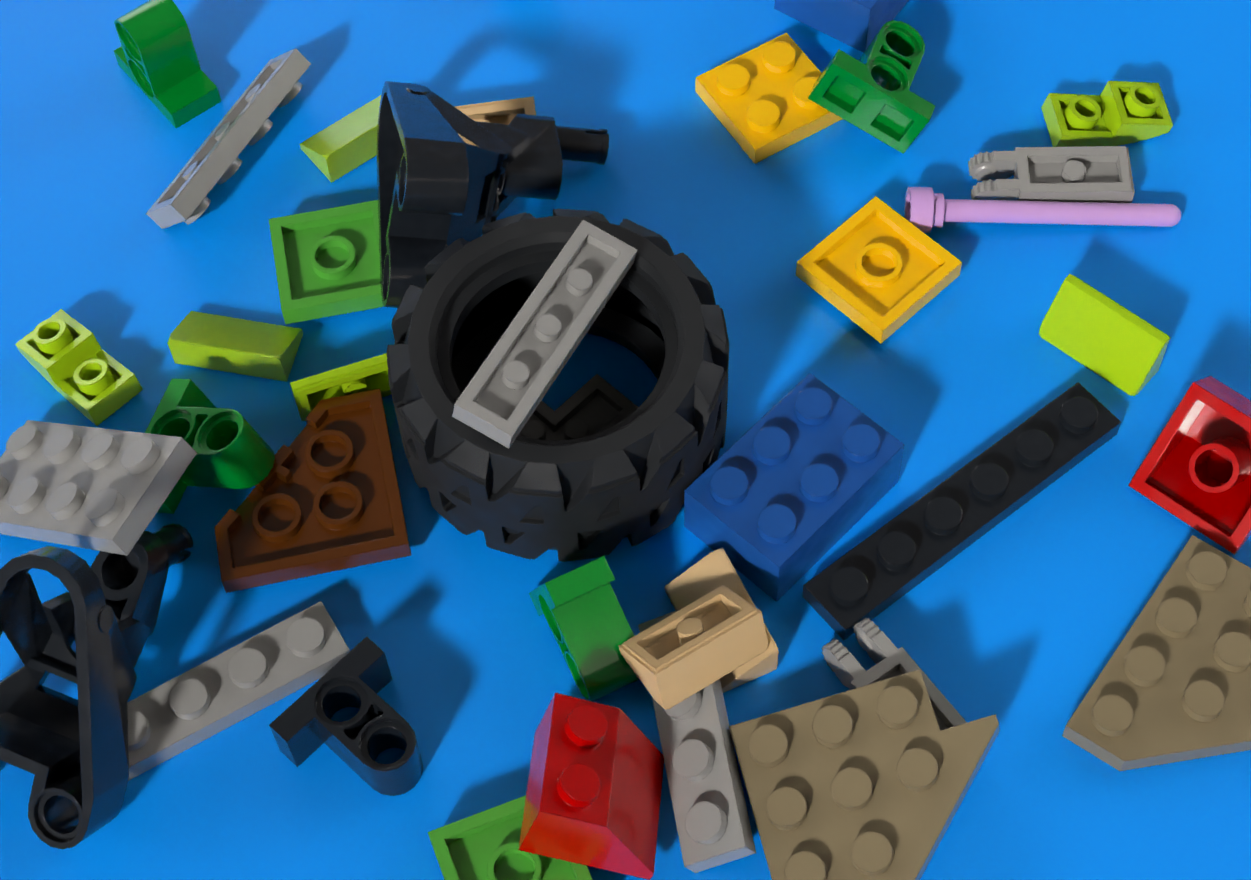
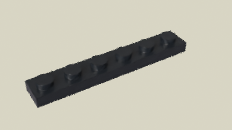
[802,382,1121,640]

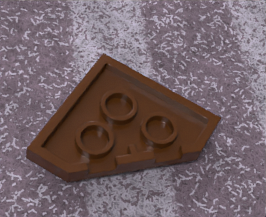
[214,388,412,593]

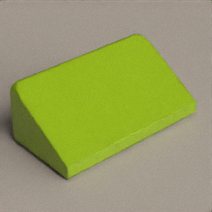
[300,95,381,183]
[1039,274,1170,396]
[167,311,303,382]
[290,353,392,421]

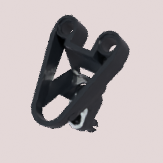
[377,81,609,308]
[0,523,193,849]

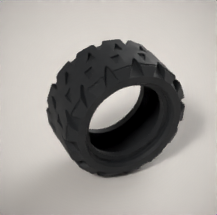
[387,209,729,562]

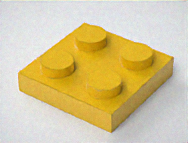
[695,32,842,164]
[796,196,962,344]

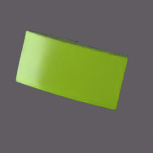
[1041,81,1173,147]
[15,309,143,426]

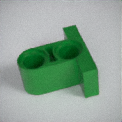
[114,0,221,128]
[808,20,935,154]
[145,378,275,514]
[529,556,640,702]

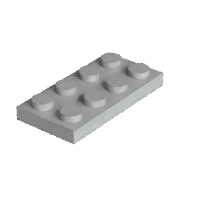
[0,420,197,556]

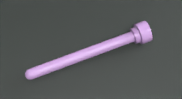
[904,187,1181,233]

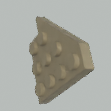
[1062,535,1251,771]
[729,669,1000,880]

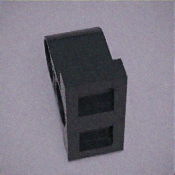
[269,636,423,796]

